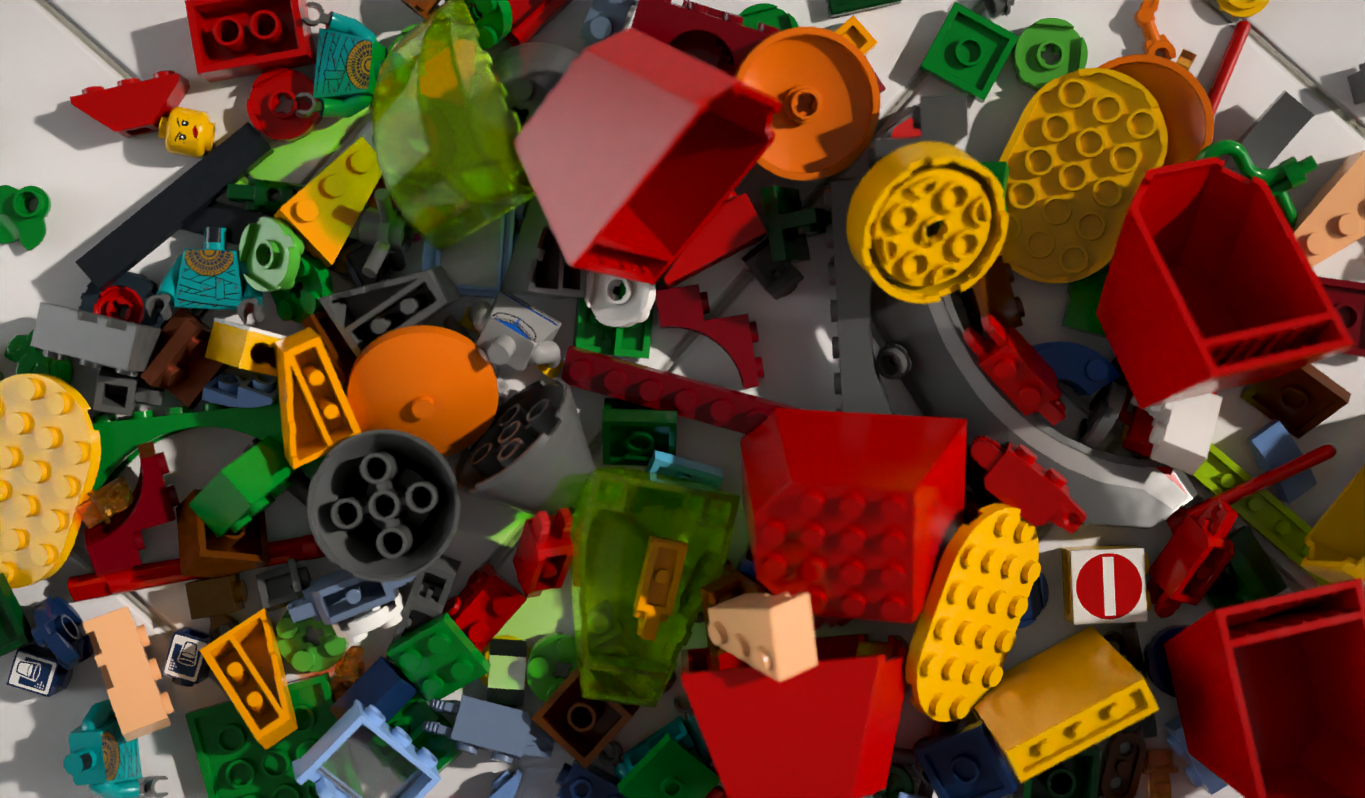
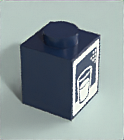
[162,627,213,687]
[7,644,73,697]

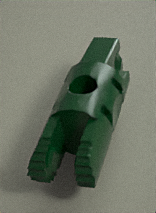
[227,178,306,213]

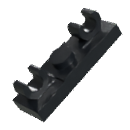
[1103,622,1157,738]

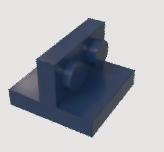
[914,718,1017,798]

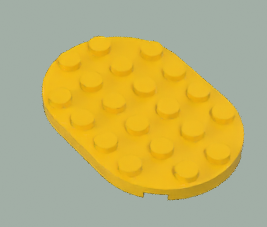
[998,68,1168,284]
[0,373,101,588]
[905,503,1041,722]

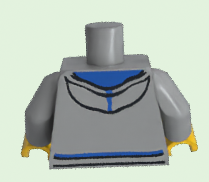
[460,289,564,379]

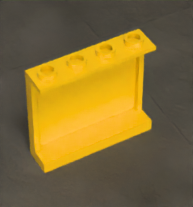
[972,626,1159,783]

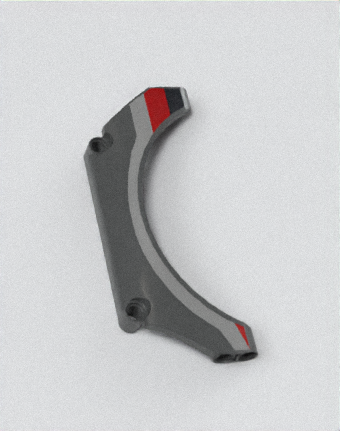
[829,112,1198,529]

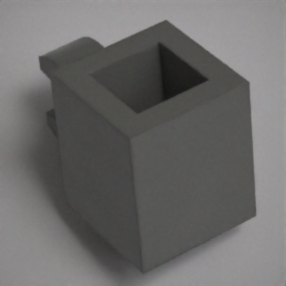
[93,365,165,416]

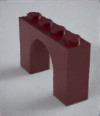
[631,0,780,76]

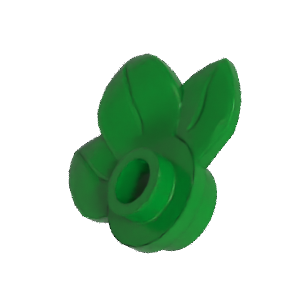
[0,185,51,251]
[4,329,74,385]

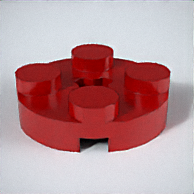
[246,67,323,142]

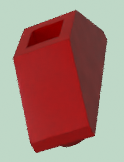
[70,70,190,138]

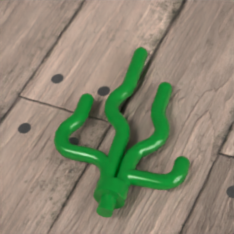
[1193,140,1318,229]

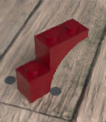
[656,284,764,389]
[84,441,180,578]

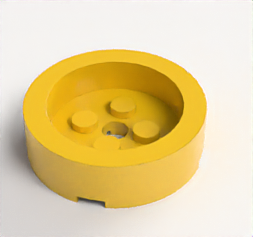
[846,141,1009,304]

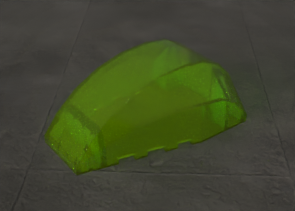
[372,0,536,250]
[570,467,740,708]

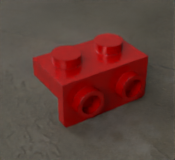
[442,563,527,652]

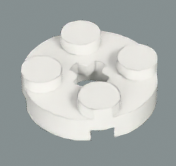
[584,271,656,328]
[332,589,405,644]

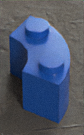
[1031,341,1121,396]

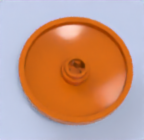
[734,27,880,181]
[1097,54,1214,167]
[347,325,499,458]

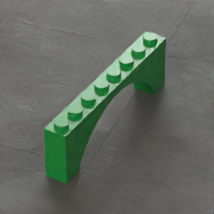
[84,398,327,514]

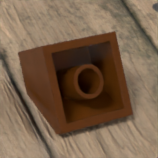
[959,255,1025,338]
[176,489,270,578]
[531,664,642,769]

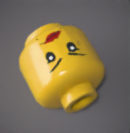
[158,107,216,158]

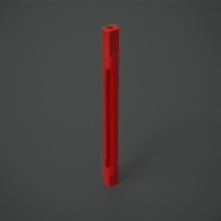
[67,534,326,602]

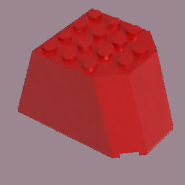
[513,28,782,285]
[1096,157,1354,409]
[740,408,967,624]
[1164,578,1365,798]
[681,633,910,798]

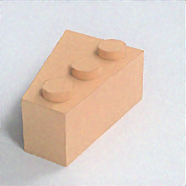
[1292,150,1365,267]
[708,593,818,682]
[82,606,174,742]

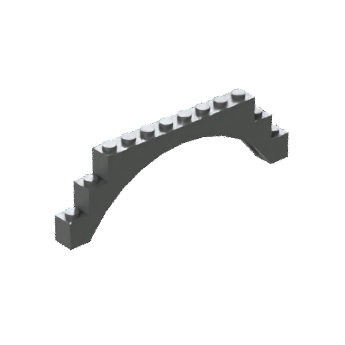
[824,94,982,525]

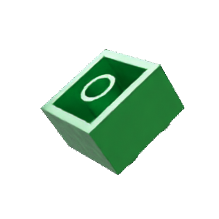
[188,435,299,538]

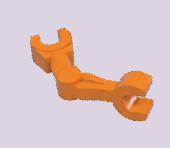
[1134,0,1176,60]

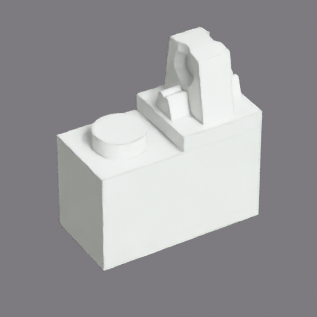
[1130,393,1223,475]

